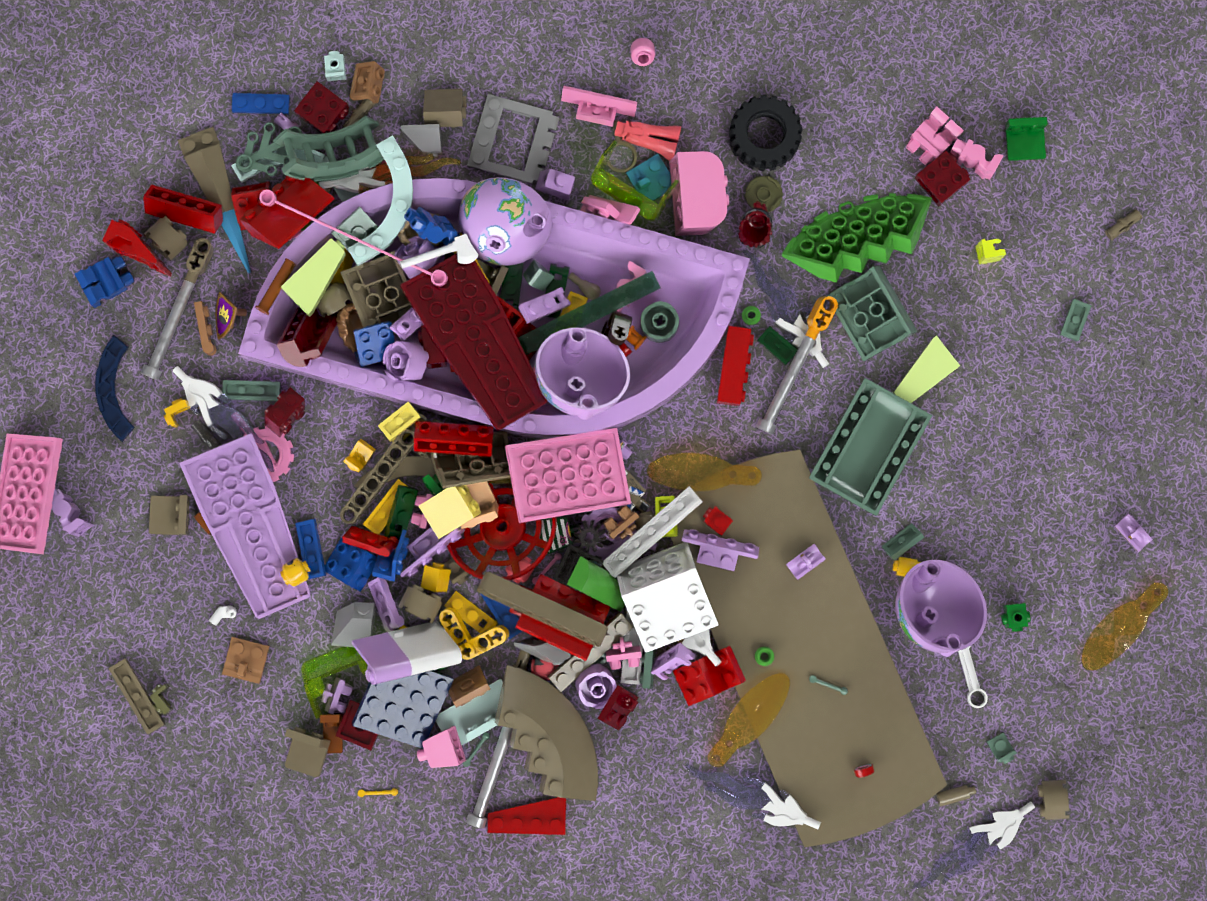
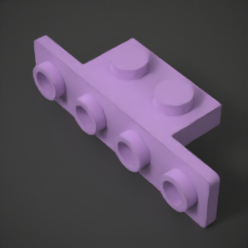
[400,527,465,578]
[682,529,759,571]

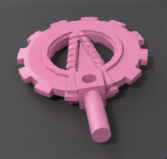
[231,412,294,482]

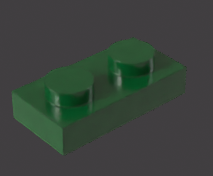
[757,326,797,366]

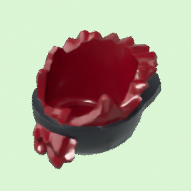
[738,201,772,248]

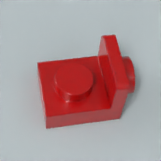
[703,506,733,536]

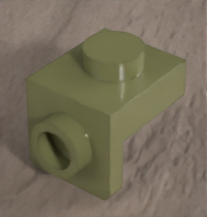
[150,684,173,715]

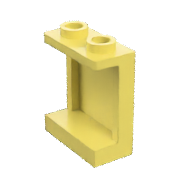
[378,402,424,442]
[419,485,481,539]

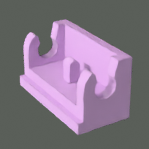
[651,643,696,680]

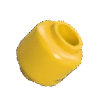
[280,558,311,587]

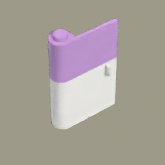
[352,621,462,685]

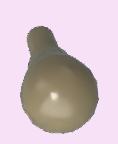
[568,272,601,300]

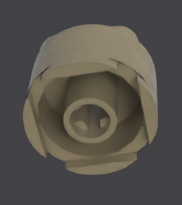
[143,216,188,261]
[398,584,443,624]
[1037,779,1069,820]

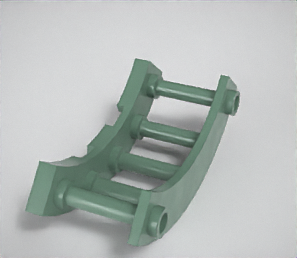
[273,115,384,181]

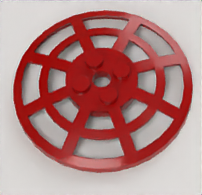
[446,481,557,581]

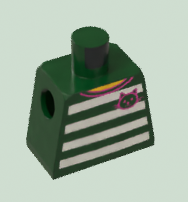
[540,517,581,555]

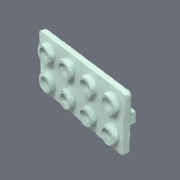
[436,679,503,745]

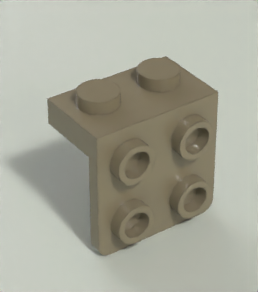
[285,726,330,777]

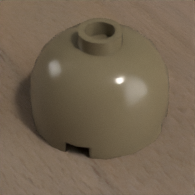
[317,282,352,317]

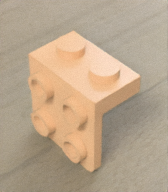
[460,481,499,529]

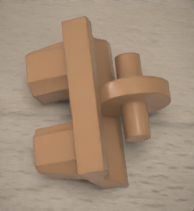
[603,505,639,540]

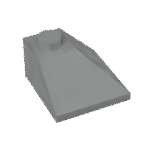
[401,124,442,159]
[331,602,375,647]
[514,636,571,665]

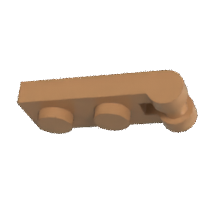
[194,301,217,356]

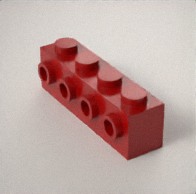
[143,185,223,234]
[717,326,754,406]
[414,421,494,457]

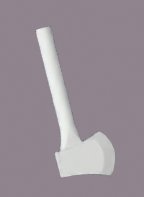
[400,234,479,269]

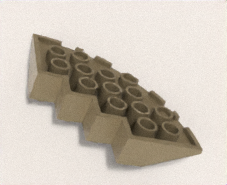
[495,665,598,801]

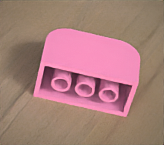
[669,151,729,236]

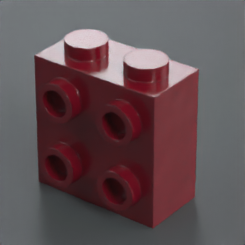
[294,81,349,134]
[914,151,971,207]
[418,326,448,369]
[264,387,305,437]

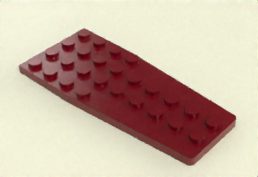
[400,254,547,430]

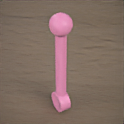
[532,553,562,584]

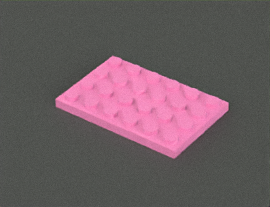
[505,428,631,523]
[0,434,63,555]

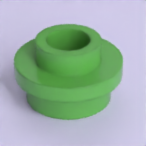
[742,306,761,325]
[755,647,774,666]

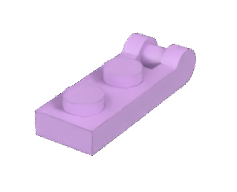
[518,287,571,324]
[368,577,404,632]

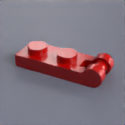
[342,526,399,557]

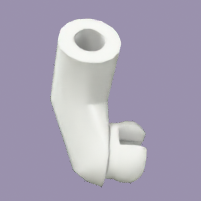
[209,605,237,626]

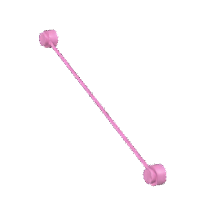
[259,190,448,286]

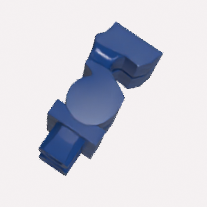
[404,206,460,253]
[74,256,135,308]

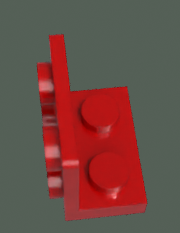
[231,181,271,231]

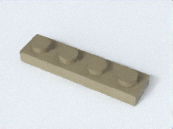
[108,658,166,735]

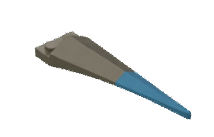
[178,127,251,274]

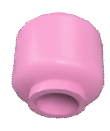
[630,38,655,66]

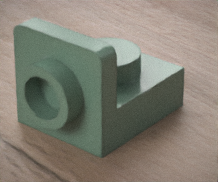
[986,732,1017,764]

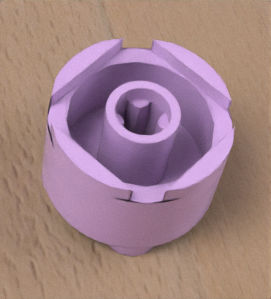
[394,235,441,279]
[383,341,429,381]
[575,663,617,709]

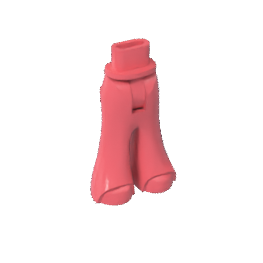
[614,121,682,161]

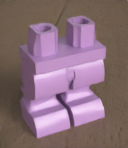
[51,488,94,537]

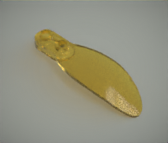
[647,453,762,491]
[1081,582,1168,671]
[708,673,790,767]

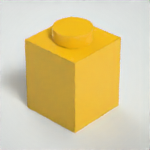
[421,562,451,592]

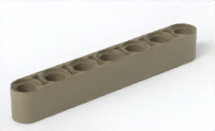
[340,414,428,524]
[477,572,608,647]

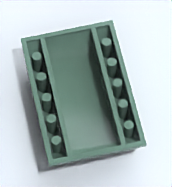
[809,378,933,516]

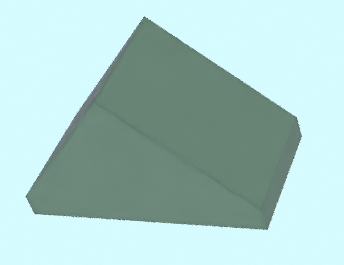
[523,259,555,292]

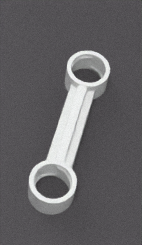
[958,646,988,708]

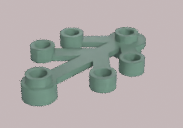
[236,122,303,177]

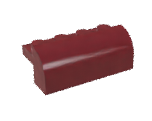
[276,307,337,367]

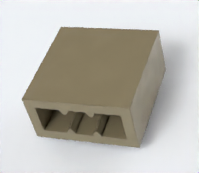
[423,89,467,128]

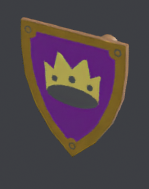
[215,292,247,340]

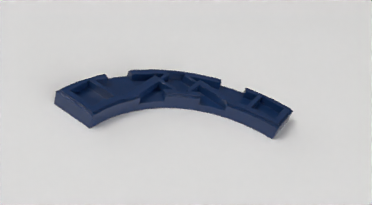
[95,335,135,442]

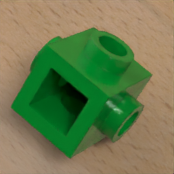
[1001,603,1031,632]

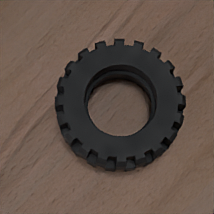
[729,95,803,171]

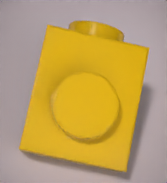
[164,398,192,428]
[343,439,376,472]

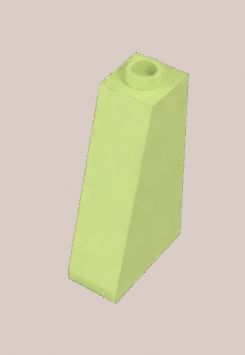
[281,238,346,317]
[893,336,960,403]

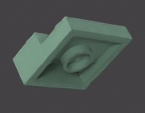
[331,206,379,253]

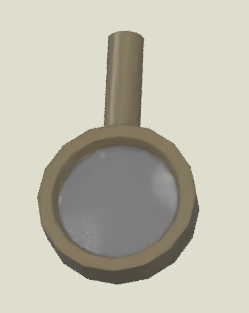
[605,120,637,174]

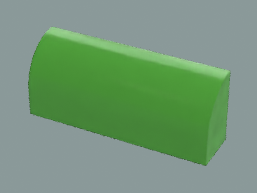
[567,556,625,612]

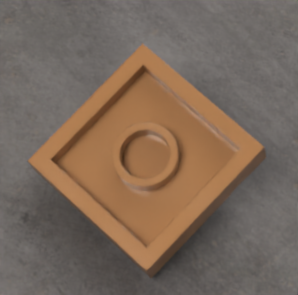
[222,637,270,684]
[449,665,490,708]

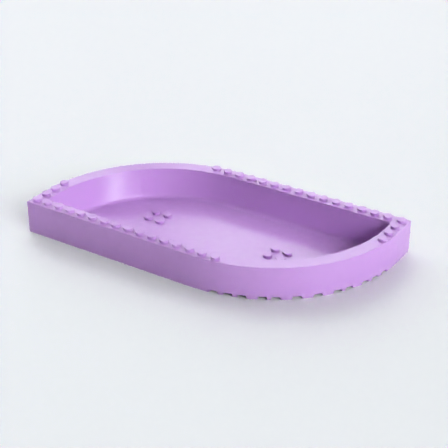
[238,178,750,439]

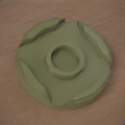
[745,176,783,212]

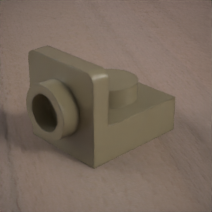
[444,558,469,585]

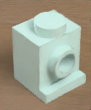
[324,51,346,81]

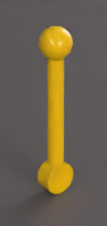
[358,788,398,797]

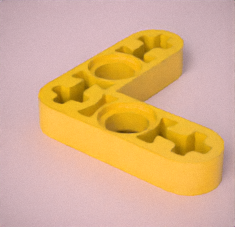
[439,607,509,660]

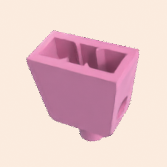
[417,726,466,768]

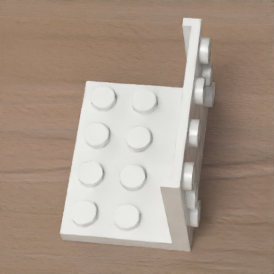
[617,542,718,653]

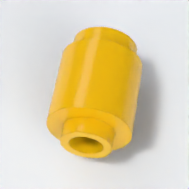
[892,557,921,577]

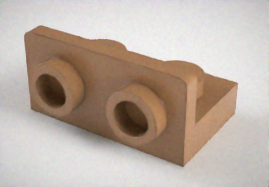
[349,61,385,103]

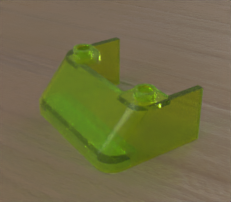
[591,140,679,222]
[301,646,368,719]

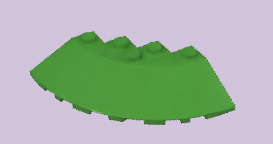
[782,193,932,283]

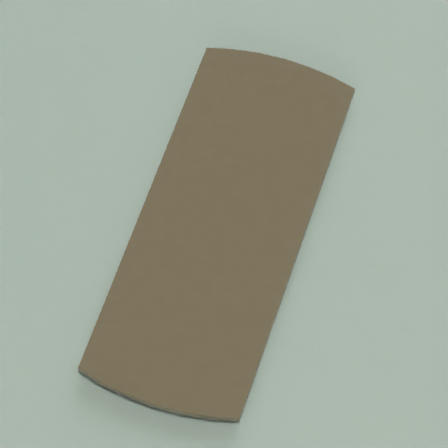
[663,450,947,847]

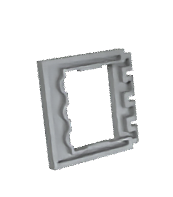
[467,94,559,184]

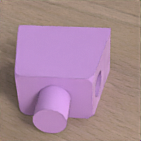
[535,169,575,200]

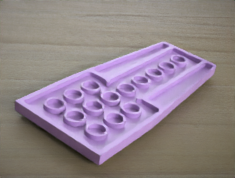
[179,433,310,619]

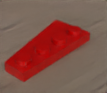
[487,797,566,835]

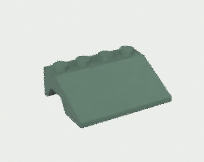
[827,266,918,361]

